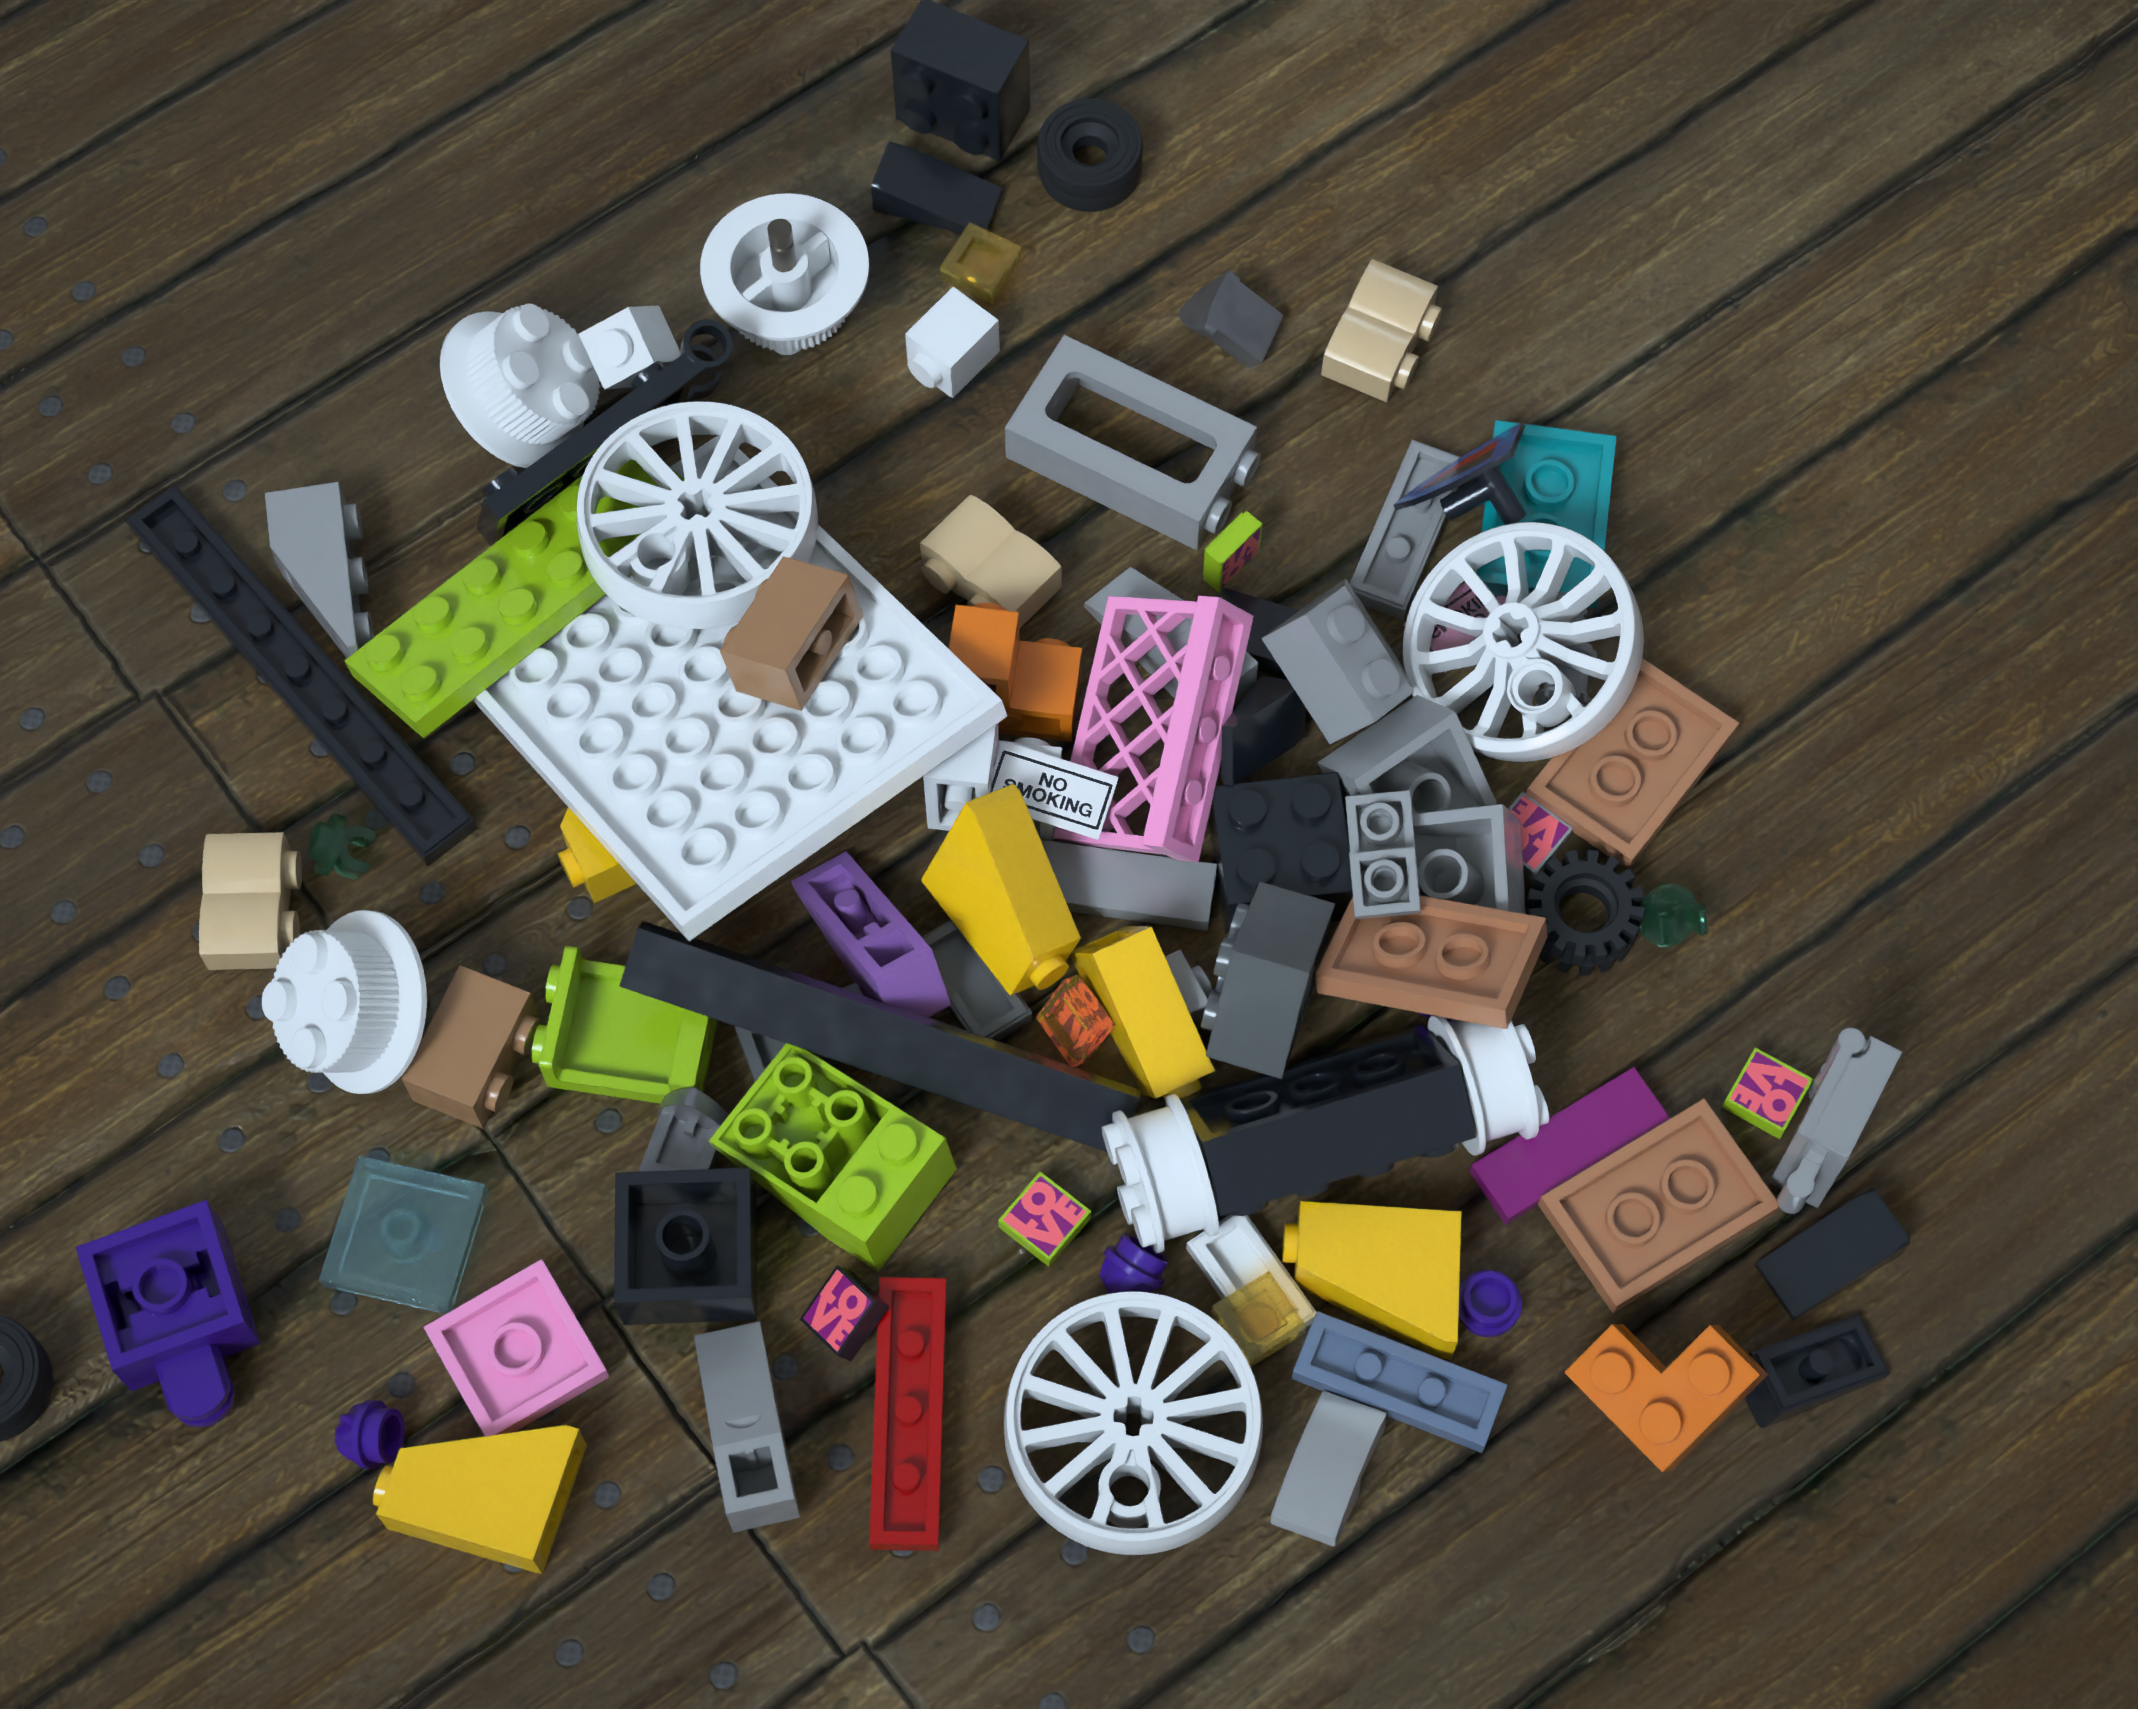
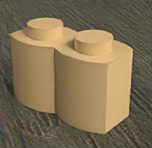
[1321,259,1443,402]
[920,495,1062,629]
[199,832,302,970]

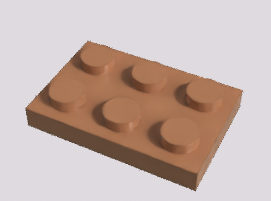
[1526,658,1739,869]
[1315,896,1548,1029]
[1538,1099,1780,1314]

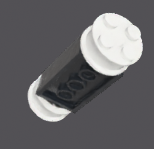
[1102,1015,1549,1254]

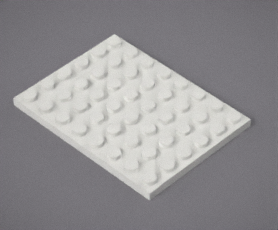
[473,435,1007,941]

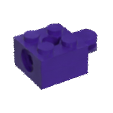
[76,1200,261,1428]

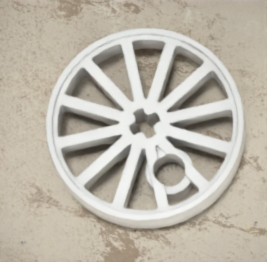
[577,402,818,629]
[1403,522,1644,762]
[1004,1292,1263,1555]

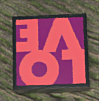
[800,1265,890,1362]

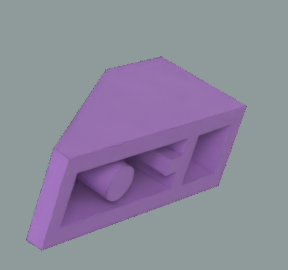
[791,851,951,1018]

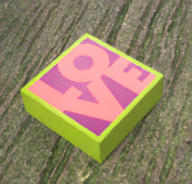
[1203,511,1263,592]
[1722,1047,1813,1139]
[998,1172,1091,1267]

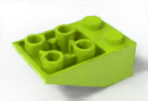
[709,1043,957,1272]

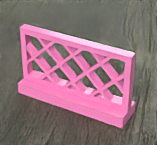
[1053,596,1254,863]

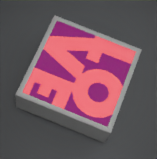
[1508,791,1574,881]

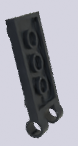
[477,319,733,546]

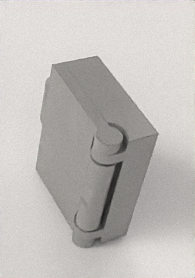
[1769,1028,1902,1214]

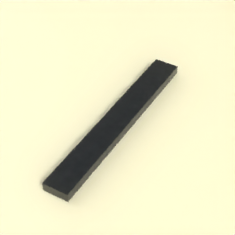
[125,485,478,867]
[619,920,1141,1152]

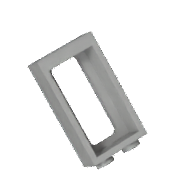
[1005,335,1261,550]

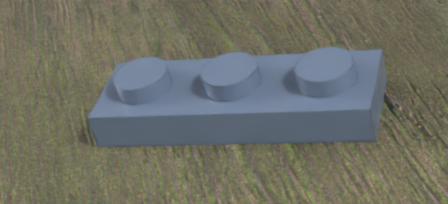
[1292,1311,1507,1453]

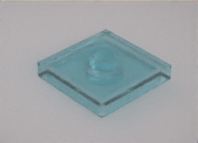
[319,1156,488,1314]

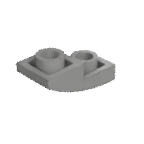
[1345,790,1421,919]
[1270,1391,1387,1547]

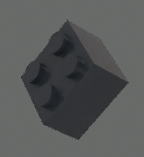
[891,0,1030,161]
[1208,773,1353,934]
[614,1168,757,1325]

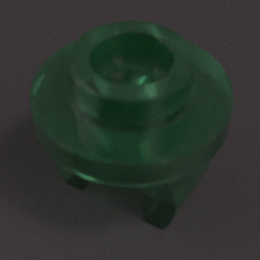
[307,813,376,879]
[1639,883,1708,947]

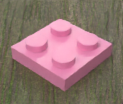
[423,1259,609,1436]

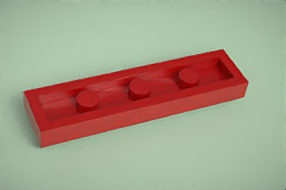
[869,1277,947,1551]

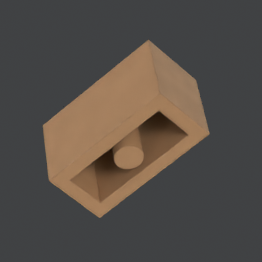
[720,556,863,711]
[402,965,541,1129]

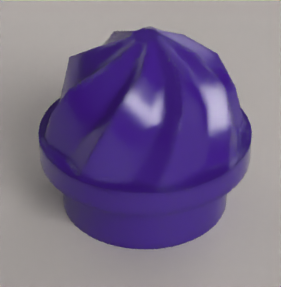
[1100,1233,1169,1294]
[335,1400,405,1469]

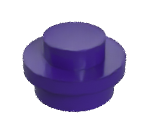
[1458,1270,1522,1337]

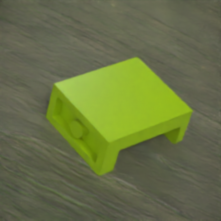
[532,946,718,1104]

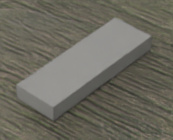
[1350,440,1461,620]
[1041,840,1217,931]

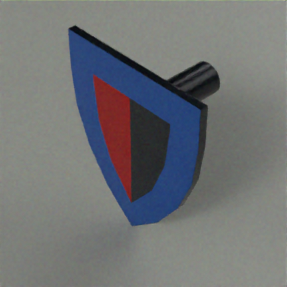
[1393,422,1527,525]

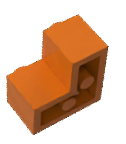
[949,603,1082,742]
[1564,1324,1768,1472]

